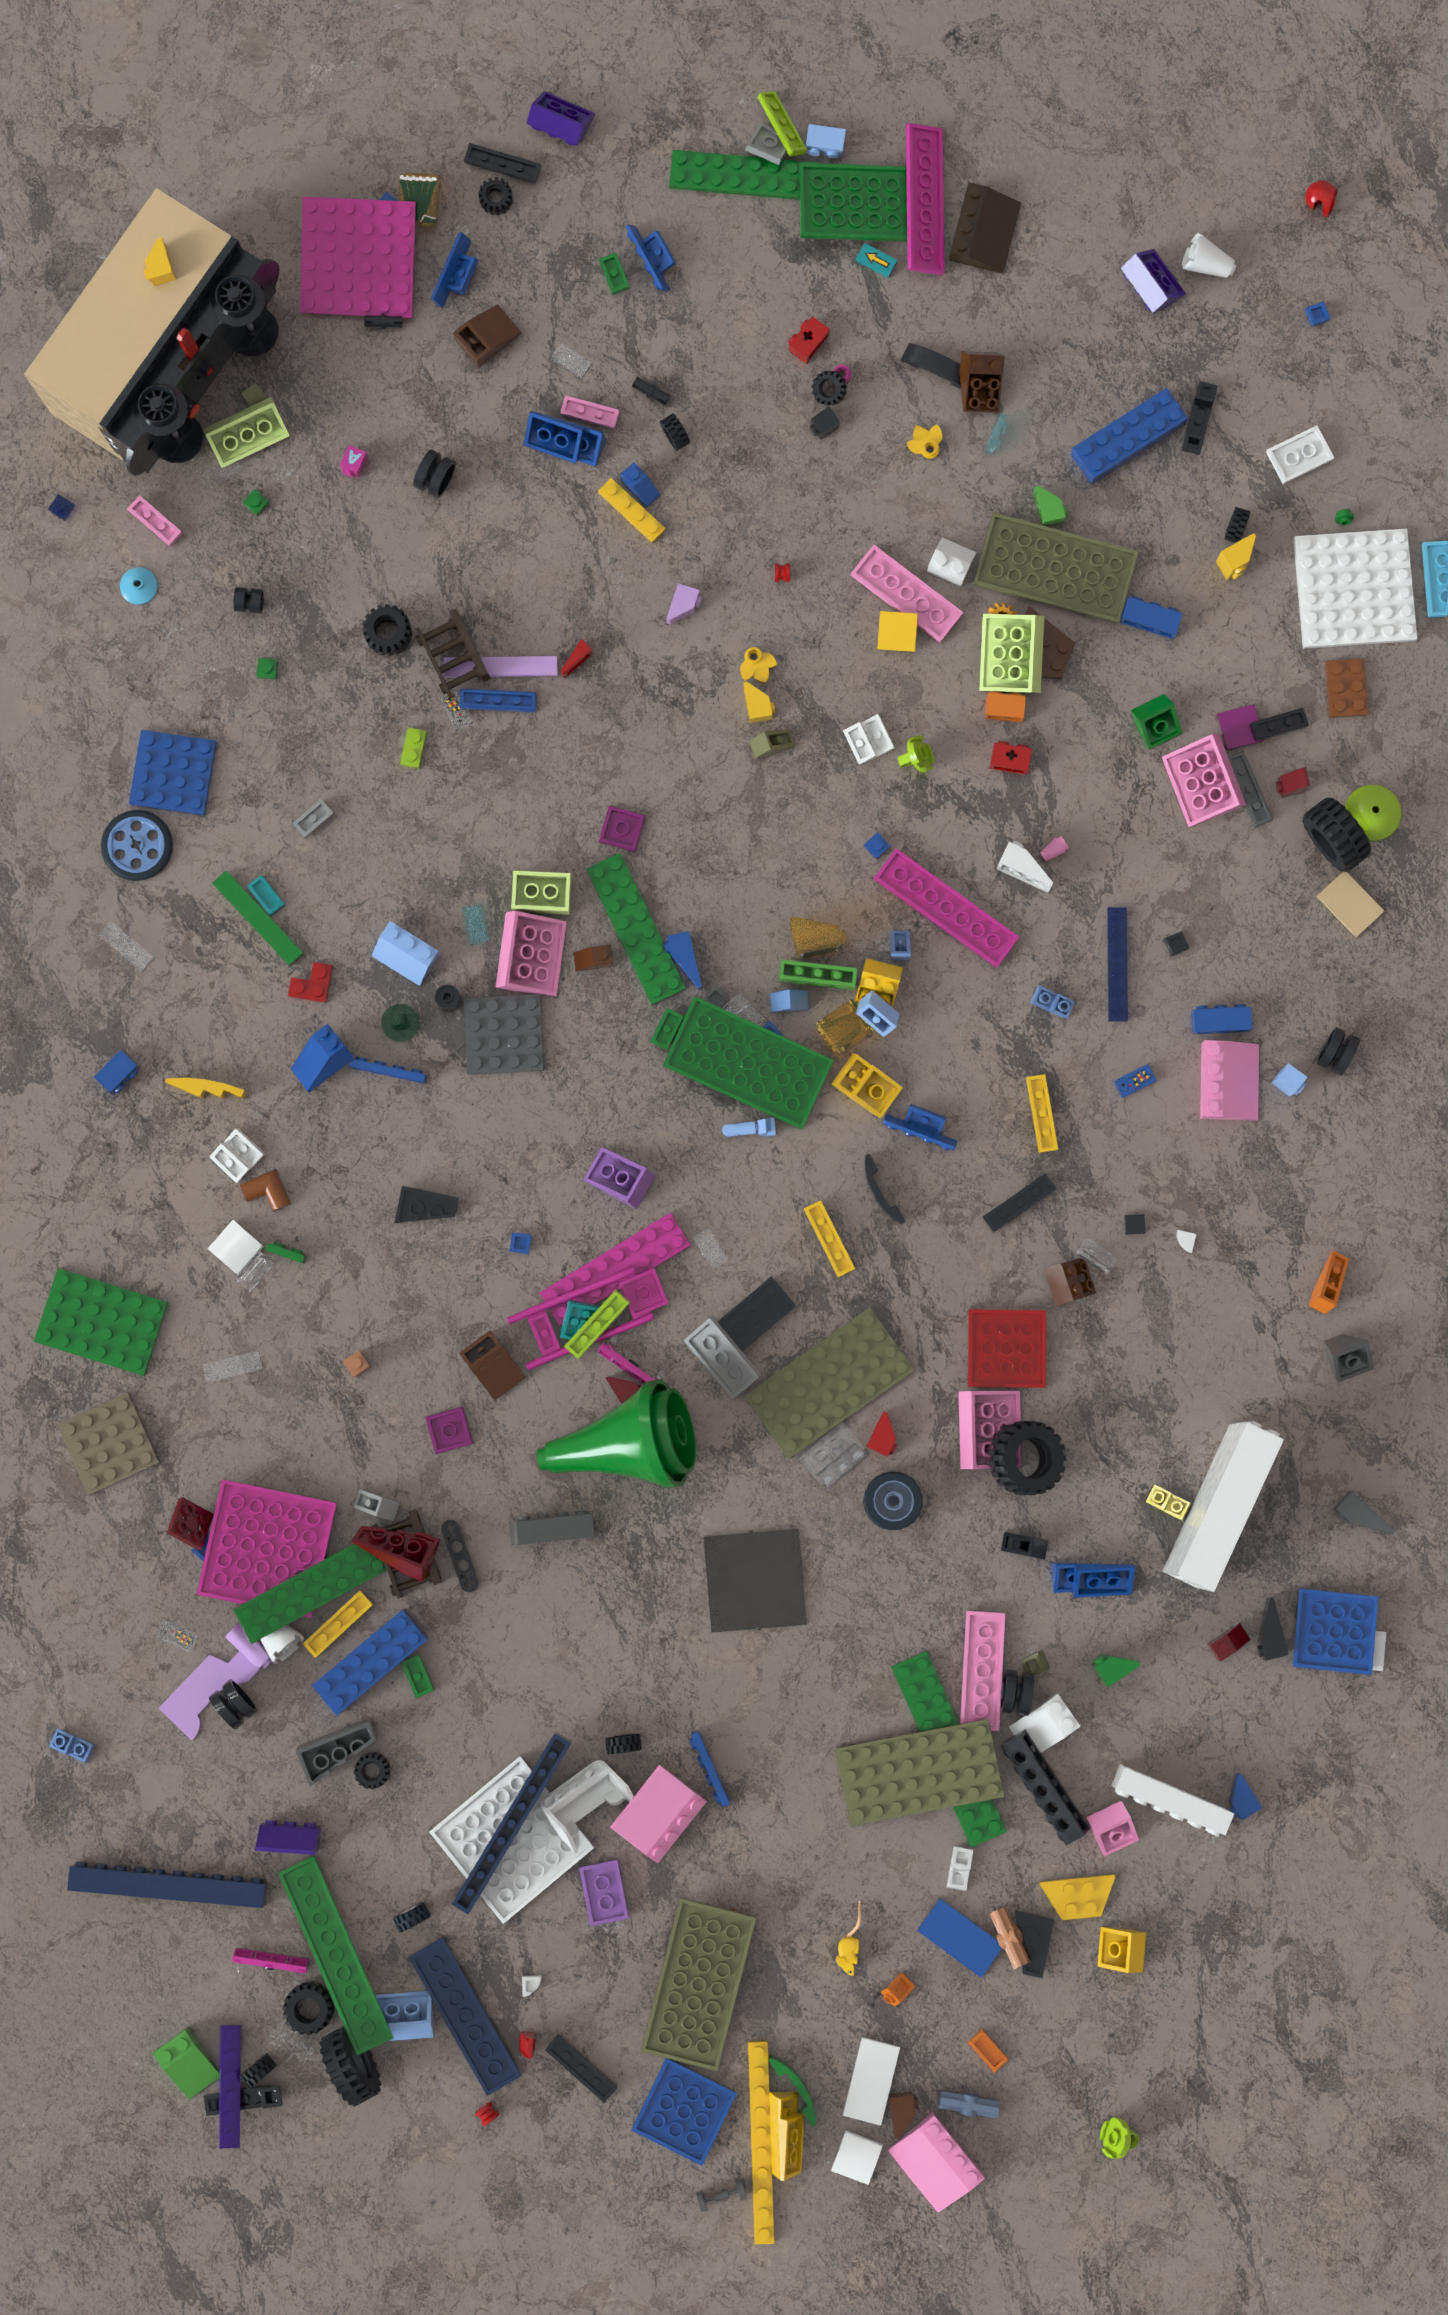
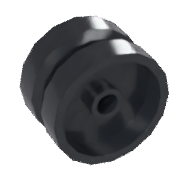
[413,449,456,499]
[1317,1027,1360,1076]
[1000,1669,1034,1716]
[209,1679,258,1730]

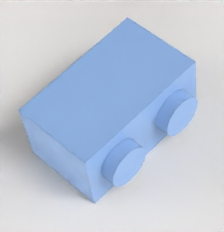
[806,124,846,159]
[856,990,900,1037]
[1271,1063,1307,1097]

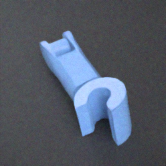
[722,1117,776,1137]

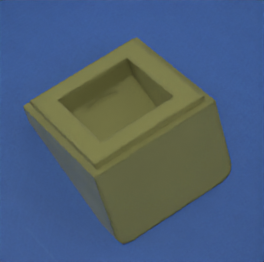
[241,383,267,407]
[1021,1650,1050,1675]

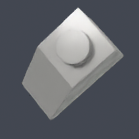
[353,1489,400,1521]

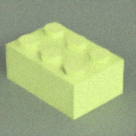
[511,871,572,915]

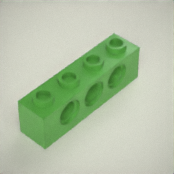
[779,959,857,990]

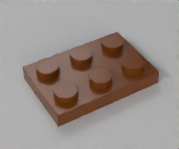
[1325,659,1368,718]

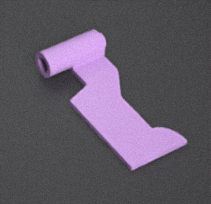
[159,1623,272,1740]

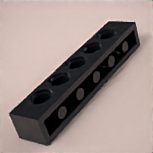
[1001,1729,1090,1846]

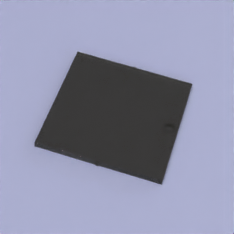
[704,1529,807,1633]

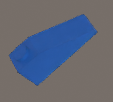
[664,931,702,990]

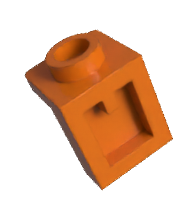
[881,1972,915,2006]

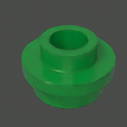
[1335,509,1354,526]

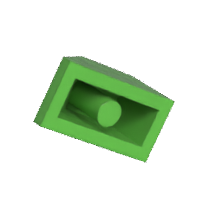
[1033,486,1068,526]

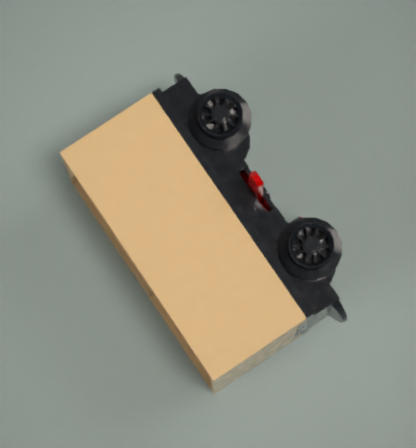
[24,188,280,476]

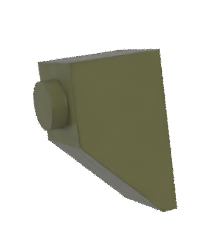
[749,729,796,758]

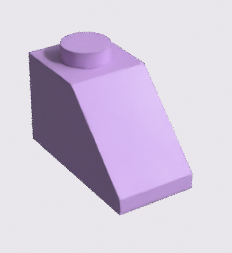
[666,583,702,625]

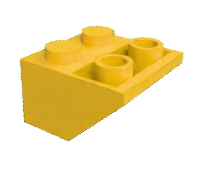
[855,958,903,1007]

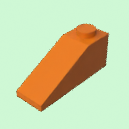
[1308,1250,1349,1314]

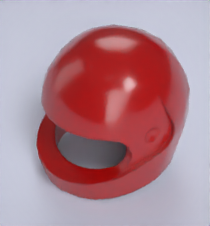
[1305,180,1338,217]

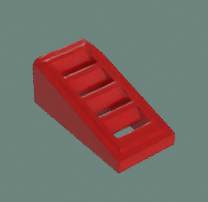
[561,639,592,678]
[519,2032,536,2059]

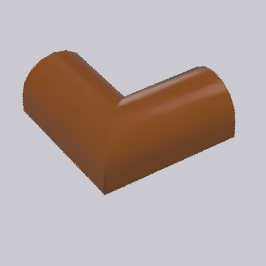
[240,1169,291,1212]

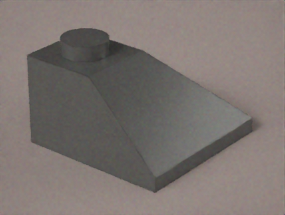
[1324,1334,1374,1382]

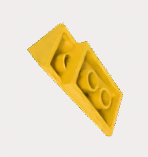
[769,2091,805,2181]

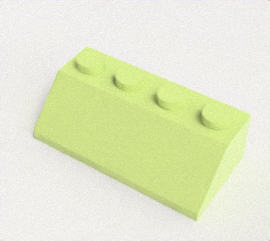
[203,397,289,468]

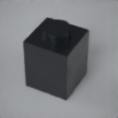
[810,406,840,439]

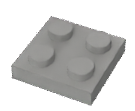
[745,122,787,165]

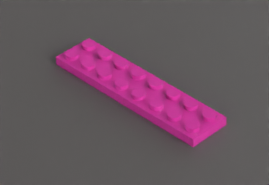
[906,123,945,275]
[873,848,1019,968]
[540,1212,691,1326]

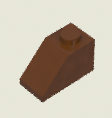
[573,945,614,972]
[889,2091,919,2138]

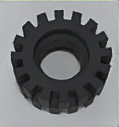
[478,177,513,215]
[811,371,847,405]
[660,413,690,451]
[1224,507,1250,543]
[605,1734,642,1754]
[354,1752,390,1789]
[239,2053,277,2089]

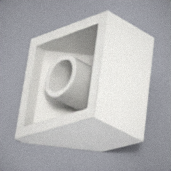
[927,537,977,587]

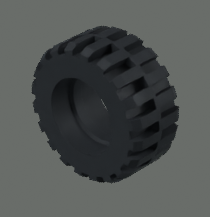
[1303,797,1372,872]
[989,1421,1067,1495]

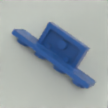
[626,224,676,292]
[431,232,479,308]
[883,1104,958,1150]

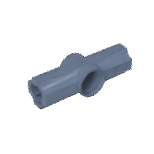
[938,2090,1000,2119]

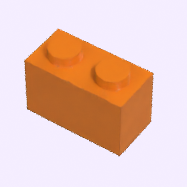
[985,691,1026,722]

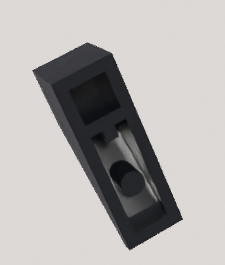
[1257,1597,1289,1661]

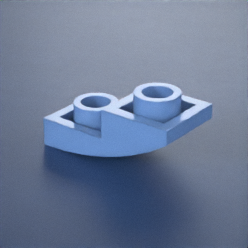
[1030,986,1075,1019]
[49,1728,96,1763]

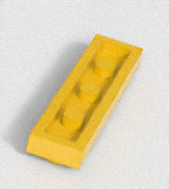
[598,478,665,544]
[1026,1074,1058,1153]
[804,1200,855,1278]
[303,1590,374,1658]

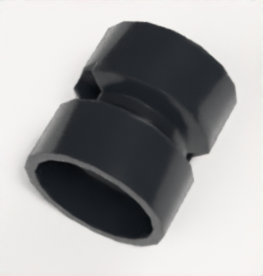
[233,587,264,614]
[435,985,462,1013]

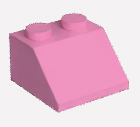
[1086,1801,1139,1857]

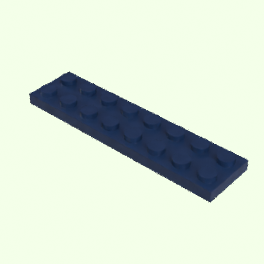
[409,1937,522,2096]

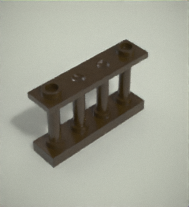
[415,609,491,699]
[371,1509,443,1599]

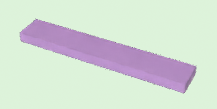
[444,656,558,678]

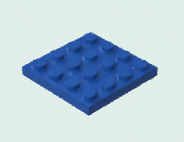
[129,730,217,816]
[1293,1588,1378,1675]
[631,2058,737,2166]

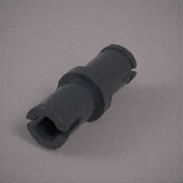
[364,314,402,329]
[632,376,670,405]

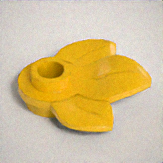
[907,424,943,459]
[740,647,777,683]

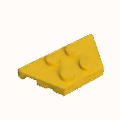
[1039,1874,1115,1920]

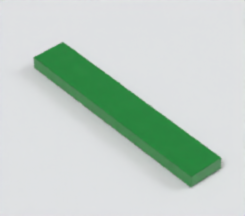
[212,871,304,966]

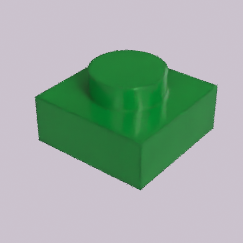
[242,489,270,516]
[256,658,278,680]

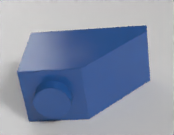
[620,462,660,508]
[1229,1773,1262,1820]

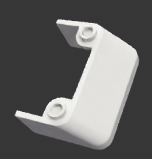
[540,1760,634,1853]

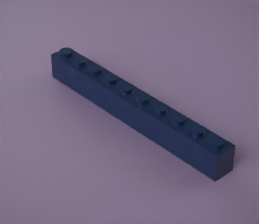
[452,1732,572,1915]
[67,1862,268,1908]

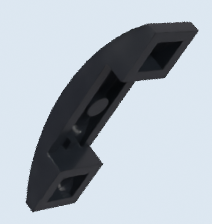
[901,343,961,389]
[1182,381,1218,455]
[865,1154,905,1224]
[203,2085,283,2116]

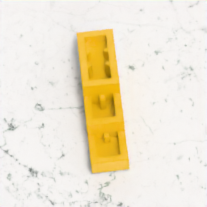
[165,1078,247,1099]

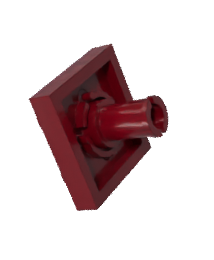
[167,1497,214,1550]

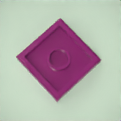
[1217,704,1264,751]
[599,805,646,852]
[425,1407,473,1455]

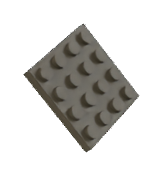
[57,1392,160,1495]

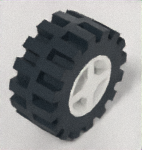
[393,1902,431,1933]

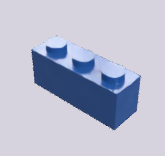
[1120,596,1183,639]
[1191,1004,1252,1035]

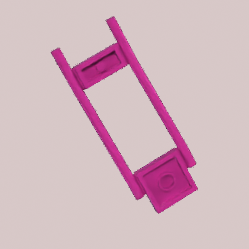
[506,1266,668,1371]

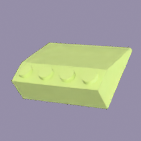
[979,614,1044,693]

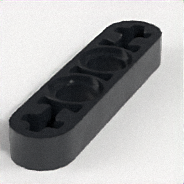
[441,1520,479,1593]

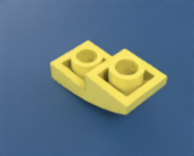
[1146,1485,1191,1521]

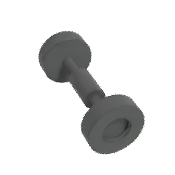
[696,2179,747,2212]

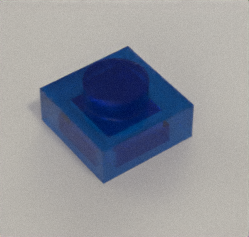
[48,494,75,521]

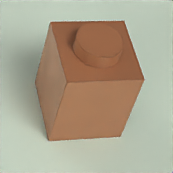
[343,1350,372,1378]

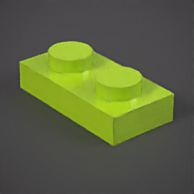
[400,727,427,769]

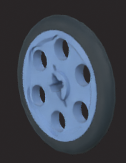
[101,810,173,881]

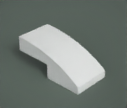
[947,1847,973,1891]

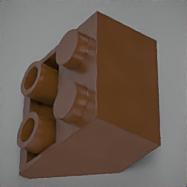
[1044,1257,1096,1306]

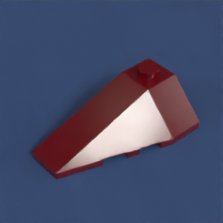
[352,1526,440,1581]

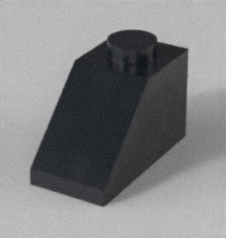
[1001,1532,1049,1560]

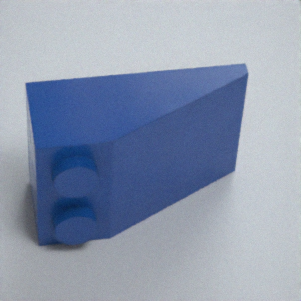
[291,1023,354,1093]

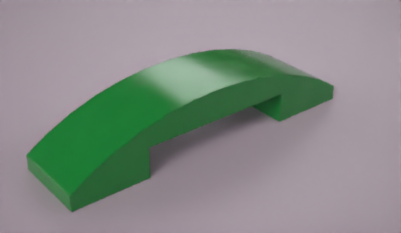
[768,2055,816,2127]

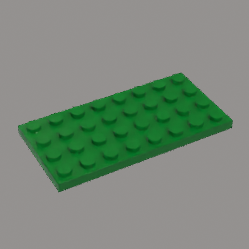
[663,996,834,1130]

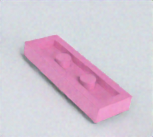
[560,395,620,430]
[127,495,183,547]

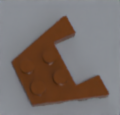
[1025,606,1075,679]

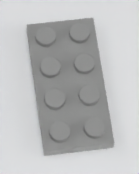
[683,1316,761,1400]

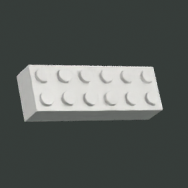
[1111,1764,1234,1837]

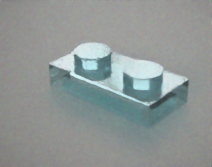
[985,413,1009,455]
[462,904,490,946]

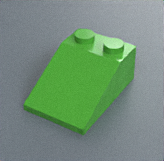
[153,2027,219,2099]

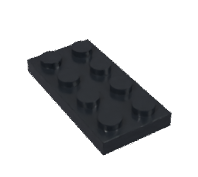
[718,1277,796,1351]

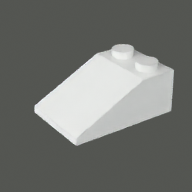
[997,841,1053,893]
[1008,1692,1080,1753]

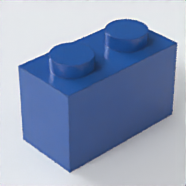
[94,1050,140,1095]

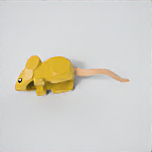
[836,1901,861,1976]

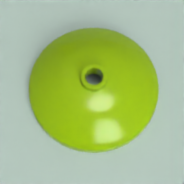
[1345,785,1402,841]

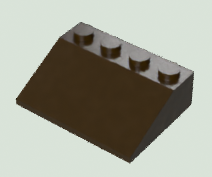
[949,182,1021,274]

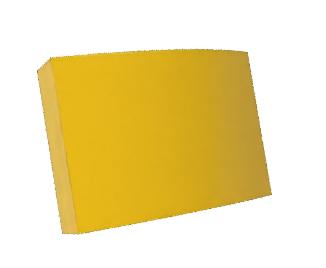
[831,1053,903,1119]

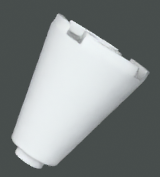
[1182,233,1236,278]
[260,1625,304,1664]

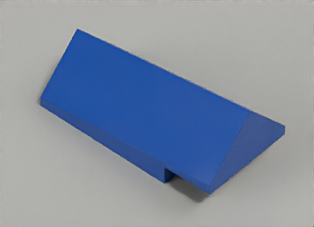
[524,411,606,467]
[1051,1563,1135,1598]

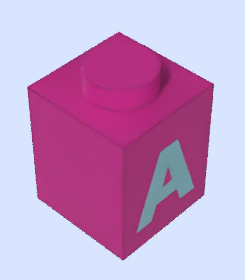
[340,445,368,478]

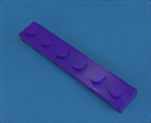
[219,2025,241,2149]

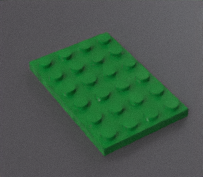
[799,163,907,241]
[34,1268,169,1376]

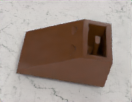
[453,304,522,368]
[960,351,1005,413]
[459,1330,526,1401]

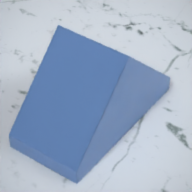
[890,931,911,961]
[770,989,809,1013]

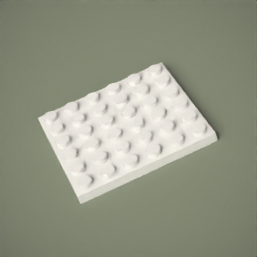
[1293,529,1417,649]
[429,1756,594,1924]

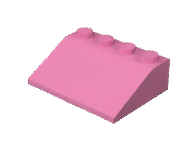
[1162,734,1246,827]
[495,911,567,997]
[1200,1040,1259,1121]
[959,1391,1022,1469]
[610,1765,707,1863]
[888,2112,985,2213]

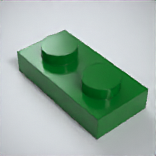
[599,253,630,295]
[650,1008,684,1051]
[266,1241,307,1264]
[401,1654,434,1698]

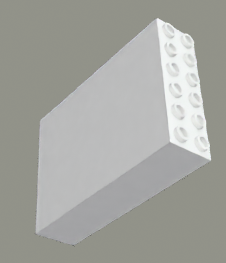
[1162,1420,1284,1592]

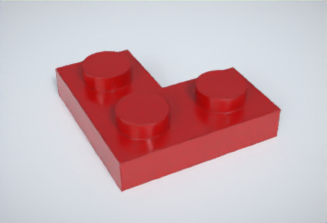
[288,962,333,1003]

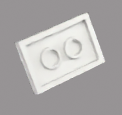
[1266,425,1334,485]

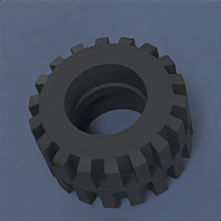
[362,604,412,656]
[282,1982,335,2035]

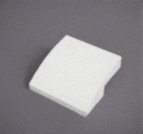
[843,714,895,765]
[210,1128,265,1183]
[208,1220,264,1276]
[831,2130,883,2185]

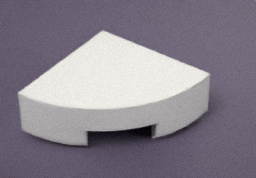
[1176,1230,1196,1253]
[522,1975,542,1997]

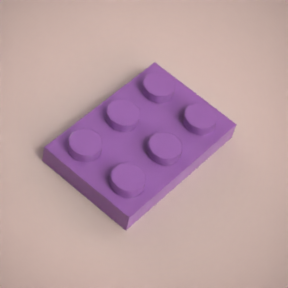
[579,1859,629,1926]

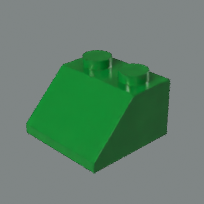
[1131,694,1183,750]
[1091,1654,1141,1687]

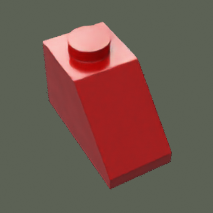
[866,1412,897,1457]

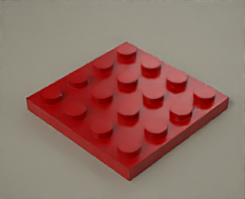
[968,1309,1046,1388]

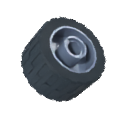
[863,1472,923,1530]

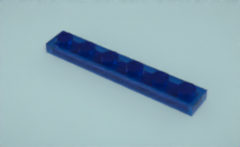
[1107,907,1128,1022]

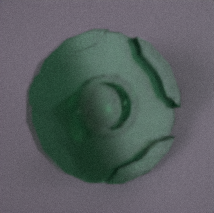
[381,1004,420,1042]

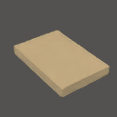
[1316,872,1384,937]

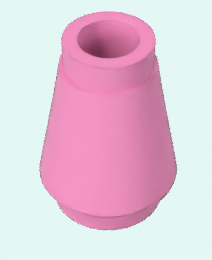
[1040,836,1069,862]

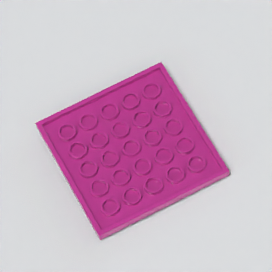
[300,196,416,318]
[196,1479,337,1618]

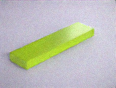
[757,91,807,157]
[564,1289,630,1359]

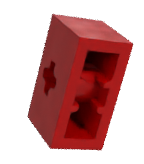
[788,316,830,364]
[989,741,1032,775]

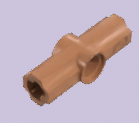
[990,1907,1030,1969]

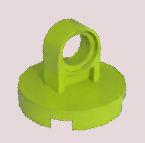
[897,735,935,773]
[1100,2117,1139,2159]

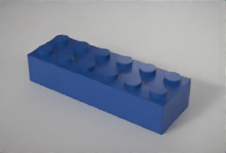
[1070,388,1188,485]
[312,1609,429,1716]

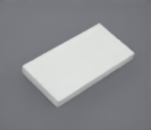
[843,2037,900,2125]

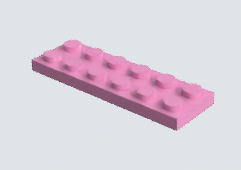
[850,544,963,643]
[960,1611,1005,1731]

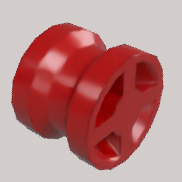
[775,563,790,582]
[474,2101,499,2126]

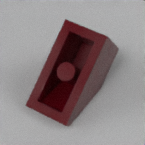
[1276,767,1310,798]
[606,1376,642,1404]
[1207,1623,1250,1662]

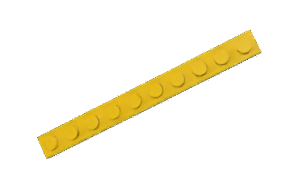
[748,2041,774,2244]

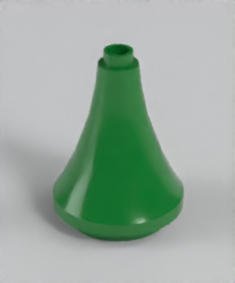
[536,1379,696,1489]

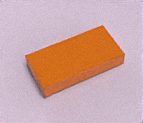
[968,2029,1009,2073]

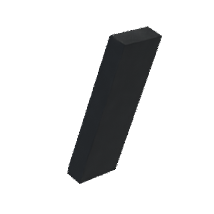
[1249,708,1309,742]

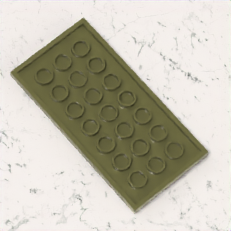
[973,512,1139,624]
[744,1307,914,1459]
[835,1718,1004,1826]
[641,1897,756,2071]

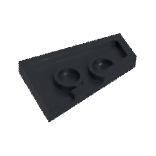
[394,1185,459,1223]
[1016,1910,1054,1978]

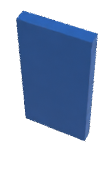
[917,1898,1002,1978]

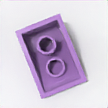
[583,1147,655,1209]

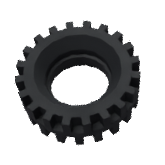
[320,2026,381,2107]

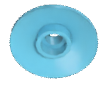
[120,567,158,605]

